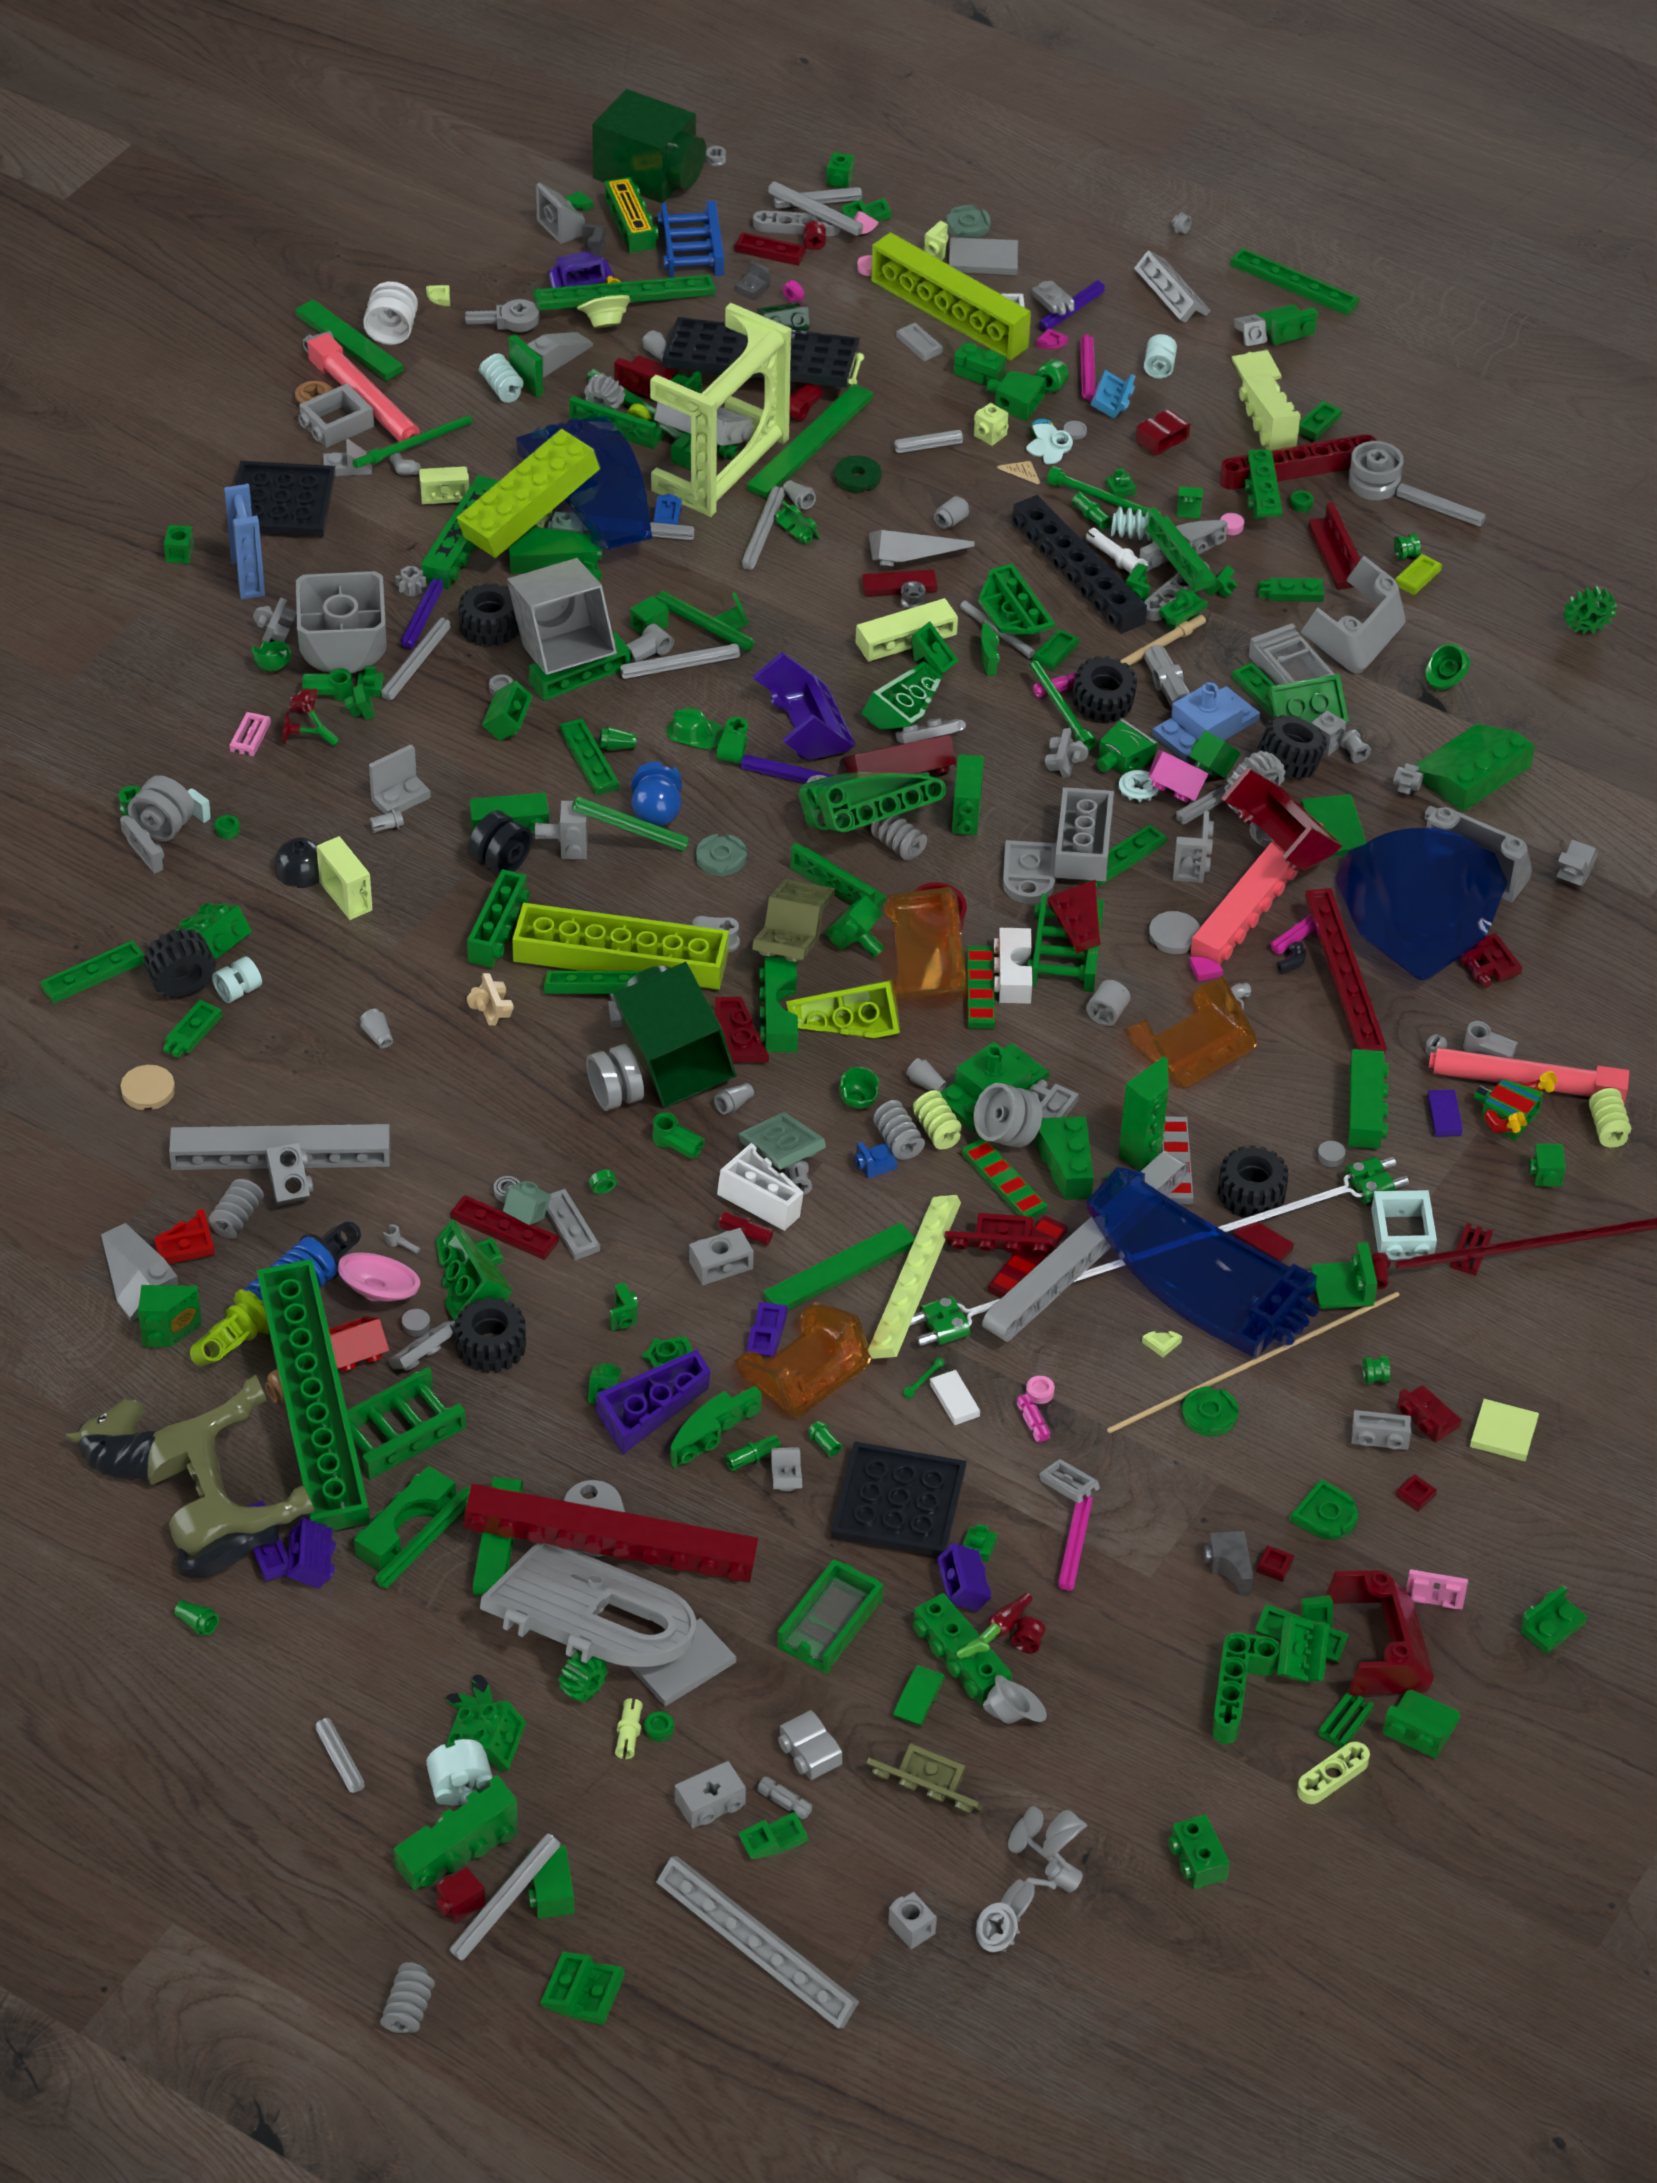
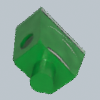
[1096,718,1158,775]

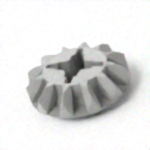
[976,1903,1021,1953]

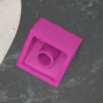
[1147,749,1208,803]

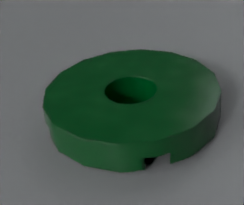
[834,455,882,493]

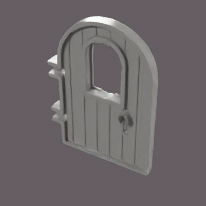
[480,1543,696,1667]

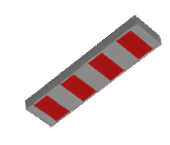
[1162,1117,1193,1205]

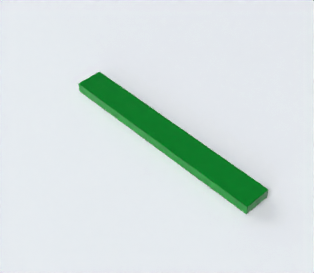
[533,275,716,310]
[747,384,873,499]

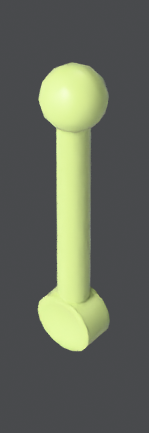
[848,353,864,387]

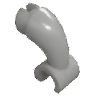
[1227,983,1251,1017]

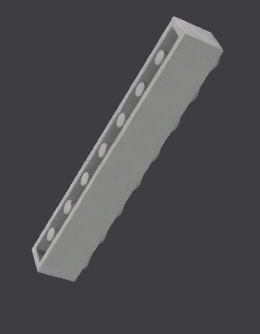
[169,1124,391,1170]

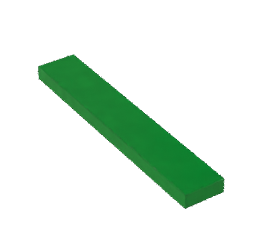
[1230,248,1360,316]
[295,299,404,381]
[763,1222,915,1310]

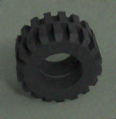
[459,583,519,647]
[1072,656,1137,723]
[1257,715,1327,778]
[143,928,217,999]
[1218,1145,1289,1218]
[455,1297,526,1373]

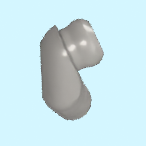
[390,453,421,476]

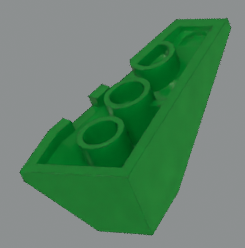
[436,1219,513,1321]

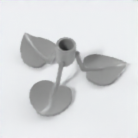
[1000,1806,1087,1925]

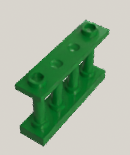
[1028,893,1104,992]
[347,1367,467,1480]

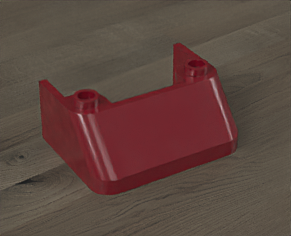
[1221,767,1343,871]
[1325,1570,1434,1695]

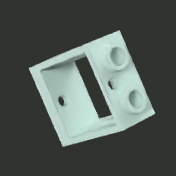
[1371,1190,1437,1260]

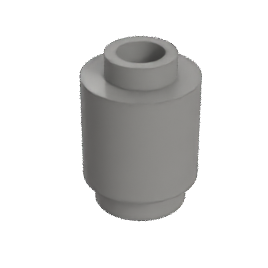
[934,496,969,529]

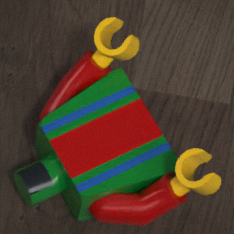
[1474,1071,1558,1142]

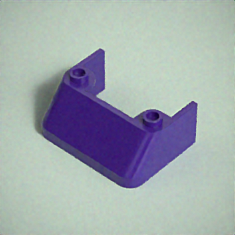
[753,651,856,760]

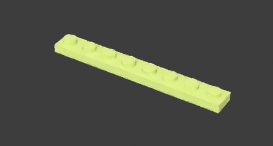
[868,1195,961,1359]

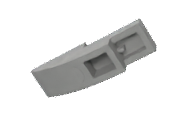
[1139,520,1228,571]

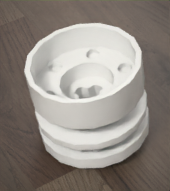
[364,282,418,345]

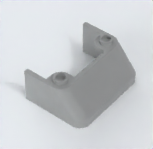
[1301,556,1406,674]

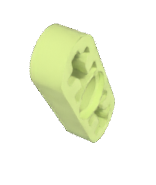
[1297,1742,1370,1804]

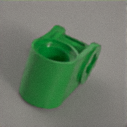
[716,717,748,764]

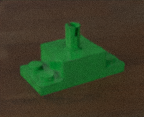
[940,1042,1049,1132]

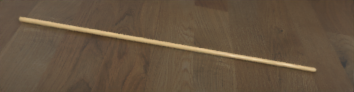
[1107,1292,1399,1433]

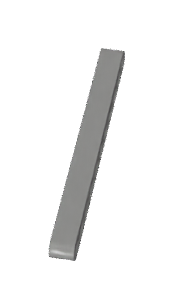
[982,1151,1189,1342]

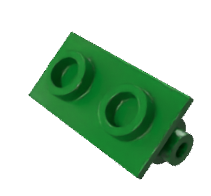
[774,500,820,544]

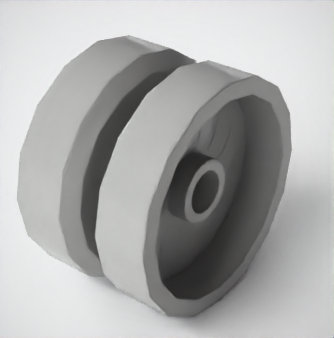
[1349,441,1403,500]
[128,775,195,842]
[586,1044,644,1111]
[974,1083,1043,1148]

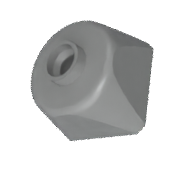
[296,571,387,673]

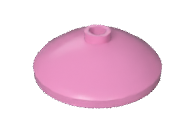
[338,1252,420,1302]

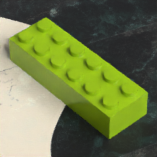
[456,429,600,558]

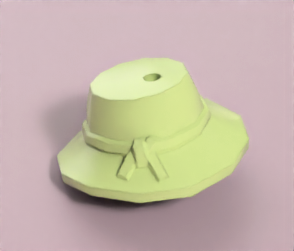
[577,295,631,328]

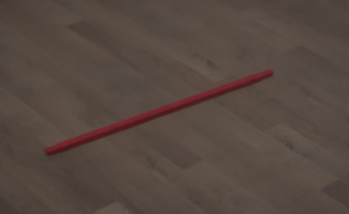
[1395,1218,1657,1269]

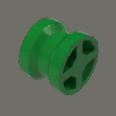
[1394,533,1421,560]
[118,785,141,816]
[1362,1355,1390,1385]

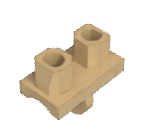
[467,973,514,1025]

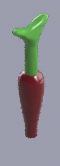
[956,1593,1032,1659]

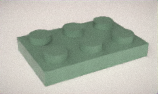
[738,1112,826,1169]

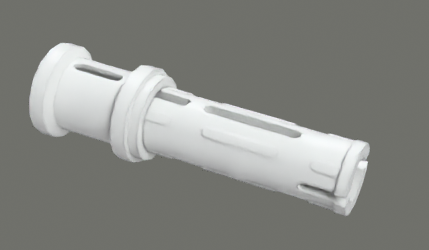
[1086,528,1148,574]

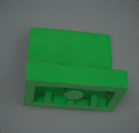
[1311,1242,1377,1309]
[445,1700,526,1772]

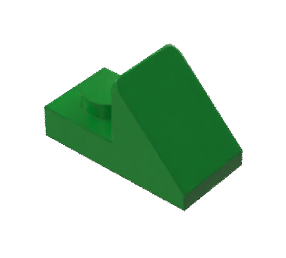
[1177,486,1203,519]
[912,621,959,675]

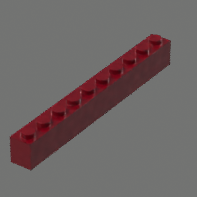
[463,1483,758,1582]

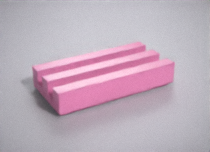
[229,712,271,757]

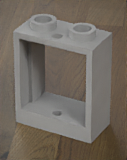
[299,384,374,448]

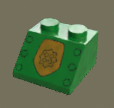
[138,1285,202,1348]

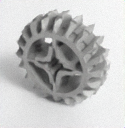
[1224,751,1286,814]

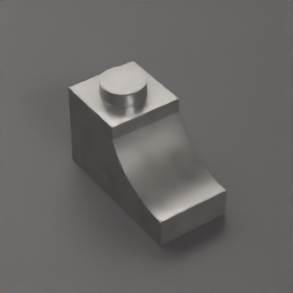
[1204,1531,1253,1596]

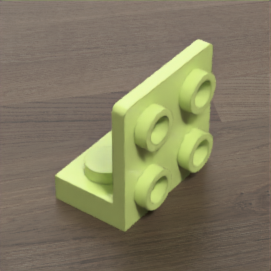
[419,467,469,504]

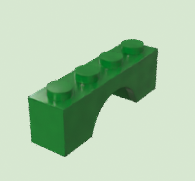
[760,957,798,1052]
[354,1466,456,1572]

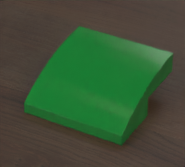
[540,1952,625,2025]

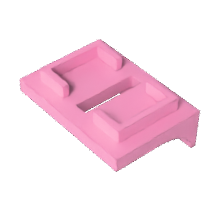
[1406,1569,1468,1609]

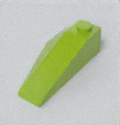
[786,980,900,1038]

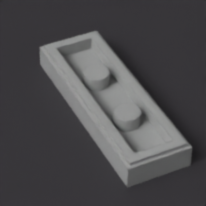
[546,1189,600,1260]

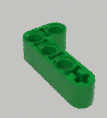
[1212,1633,1280,1744]

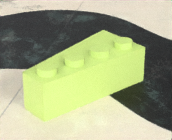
[1239,373,1300,450]

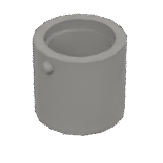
[1086,980,1131,1026]

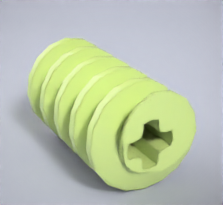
[1589,1088,1632,1148]
[912,1090,962,1149]

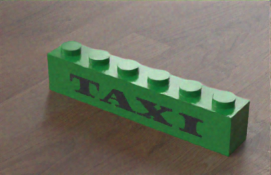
[421,475,500,590]

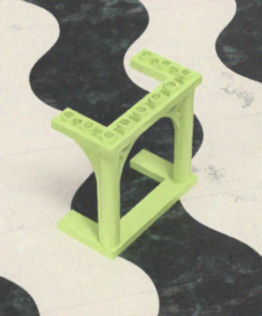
[650,303,791,517]

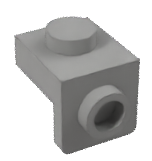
[771,1447,802,1491]

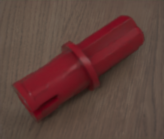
[718,1212,774,1246]

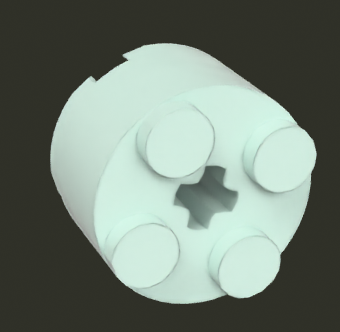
[427,1739,493,1806]

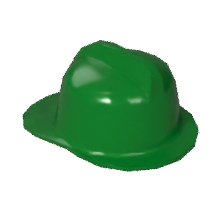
[666,708,724,750]

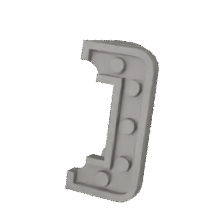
[1421,807,1532,903]

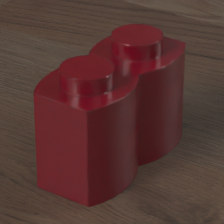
[1136,409,1191,455]

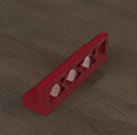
[1308,502,1361,590]

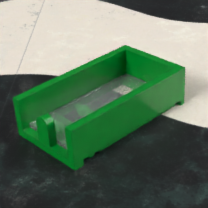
[777,1559,884,1675]

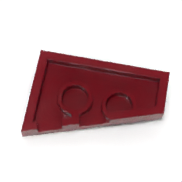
[1047,880,1101,953]
[715,997,769,1063]

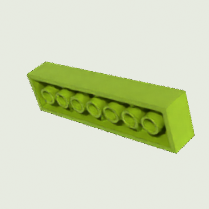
[871,232,1031,361]
[512,903,729,990]

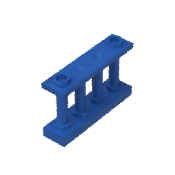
[658,201,724,278]

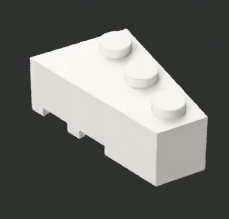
[717,1143,804,1231]

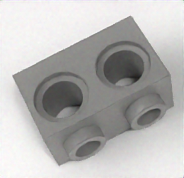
[265,1142,313,1206]

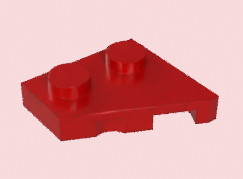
[154,1208,215,1264]

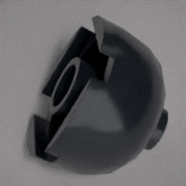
[275,837,319,888]

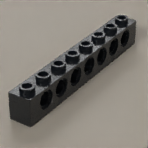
[1012,495,1147,634]

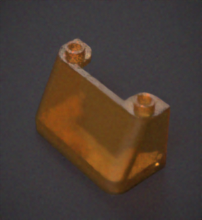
[885,887,968,1000]
[734,1301,871,1417]

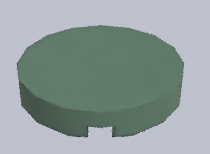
[946,205,991,239]
[696,834,747,876]

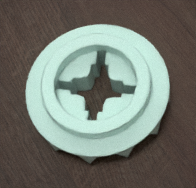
[1119,770,1159,803]

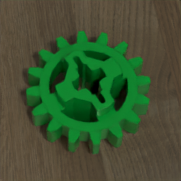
[1563,586,1618,635]

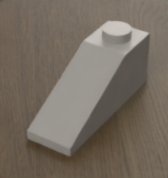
[528,332,593,378]

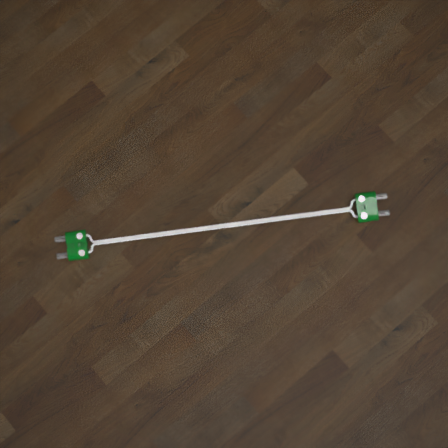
[910,1157,1409,1346]

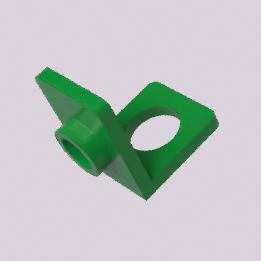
[714,592,750,630]

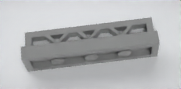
[1134,250,1211,323]

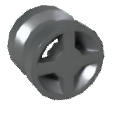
[901,581,926,610]

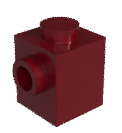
[435,1867,486,1924]

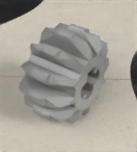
[584,373,625,410]

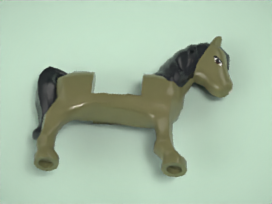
[65,1374,315,1578]

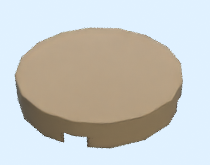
[120,1065,175,1110]

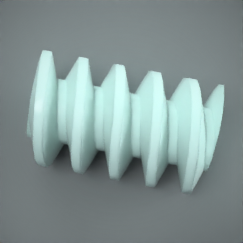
[478,354,523,403]
[1111,507,1160,542]

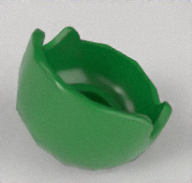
[252,641,292,672]
[839,1067,879,1110]

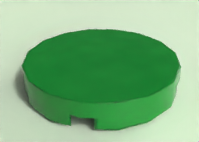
[1182,1386,1238,1437]

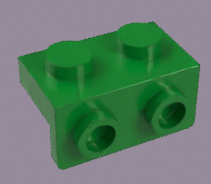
[1277,1616,1330,1683]

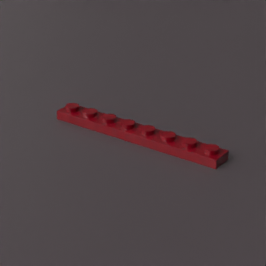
[1305,888,1387,1055]

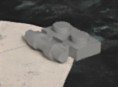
[1028,1079,1079,1118]

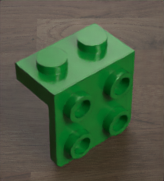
[1256,304,1318,345]
[175,902,252,960]
[1382,1690,1461,1759]

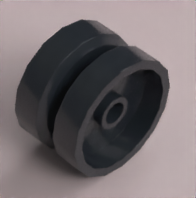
[468,810,533,876]

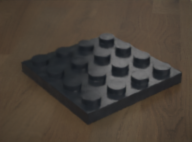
[227,461,336,537]
[831,1441,967,1557]

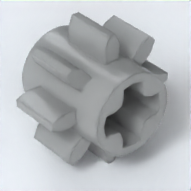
[395,566,426,597]
[1393,763,1423,795]

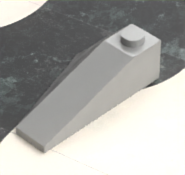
[869,530,975,567]

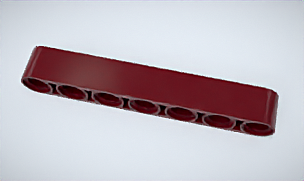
[1220,434,1377,490]

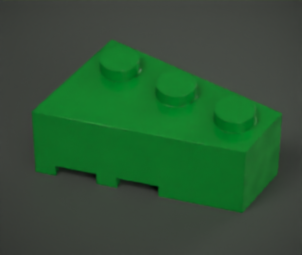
[1031,1116,1094,1200]

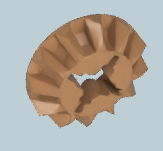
[295,381,332,404]

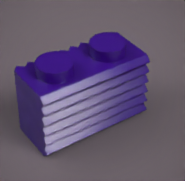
[287,1518,336,1589]
[937,1543,991,1611]

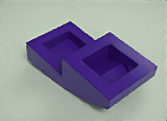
[746,1302,788,1357]

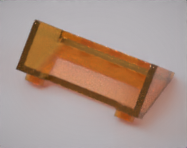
[1124,975,1257,1088]

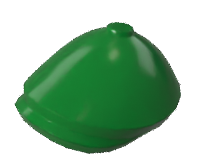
[1425,644,1471,690]

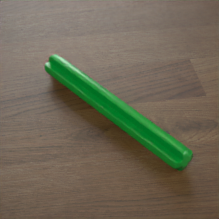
[656,591,755,652]
[572,796,689,851]
[375,1487,471,1589]

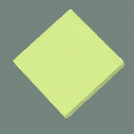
[1470,1399,1539,1462]

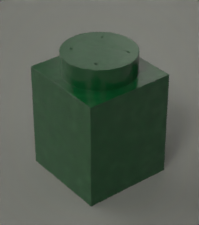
[592,89,706,203]
[613,962,737,1109]

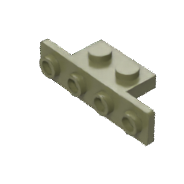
[866,1743,982,1814]

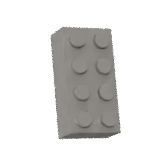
[1055,787,1114,881]

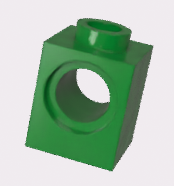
[164,525,194,564]

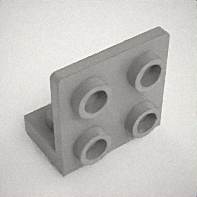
[369,745,431,814]
[1173,811,1214,883]

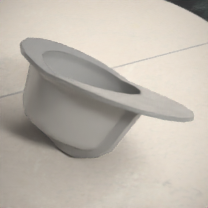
[983,1675,1047,1724]

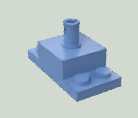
[1152,682,1260,763]

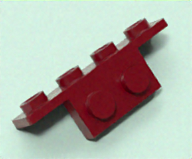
[944,1213,1057,1255]

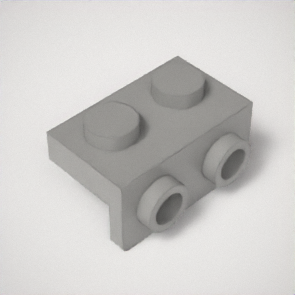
[1351,1410,1411,1450]

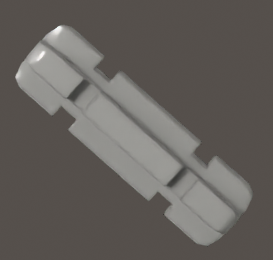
[758,1777,812,1819]

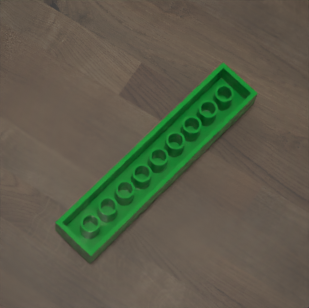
[257,1259,370,1531]

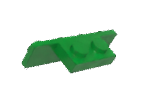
[1245,449,1282,519]

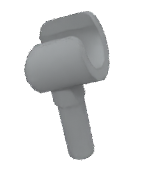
[383,1224,420,1254]

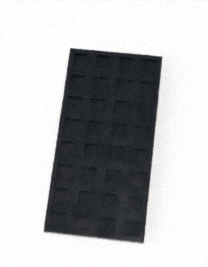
[662,317,860,389]

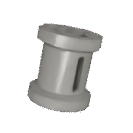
[1339,730,1371,763]
[784,1160,812,1195]

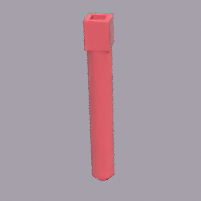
[308,333,420,442]
[1429,1047,1630,1105]

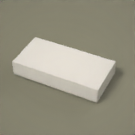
[930,1370,980,1425]

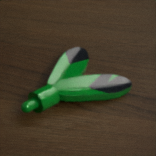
[446,1674,493,1709]

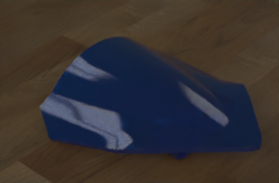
[1335,828,1508,980]

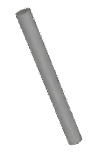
[960,601,1035,658]

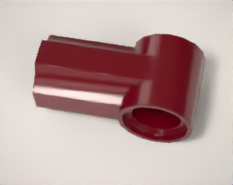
[789,383,823,422]

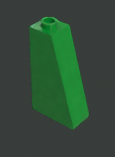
[508,527,602,574]

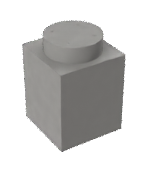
[507,558,617,675]

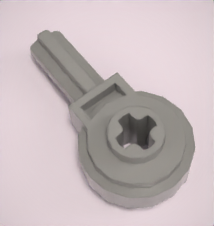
[465,299,539,332]

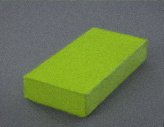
[1395,554,1442,595]

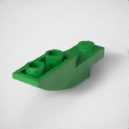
[670,1386,762,1468]

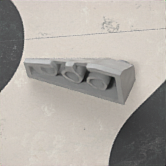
[101,1223,178,1321]

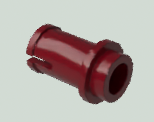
[1371,1252,1391,1289]

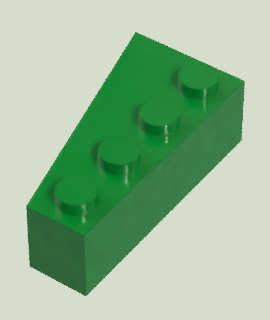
[394,1774,518,1891]

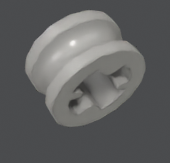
[706,146,726,166]

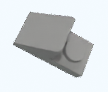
[323,439,372,476]

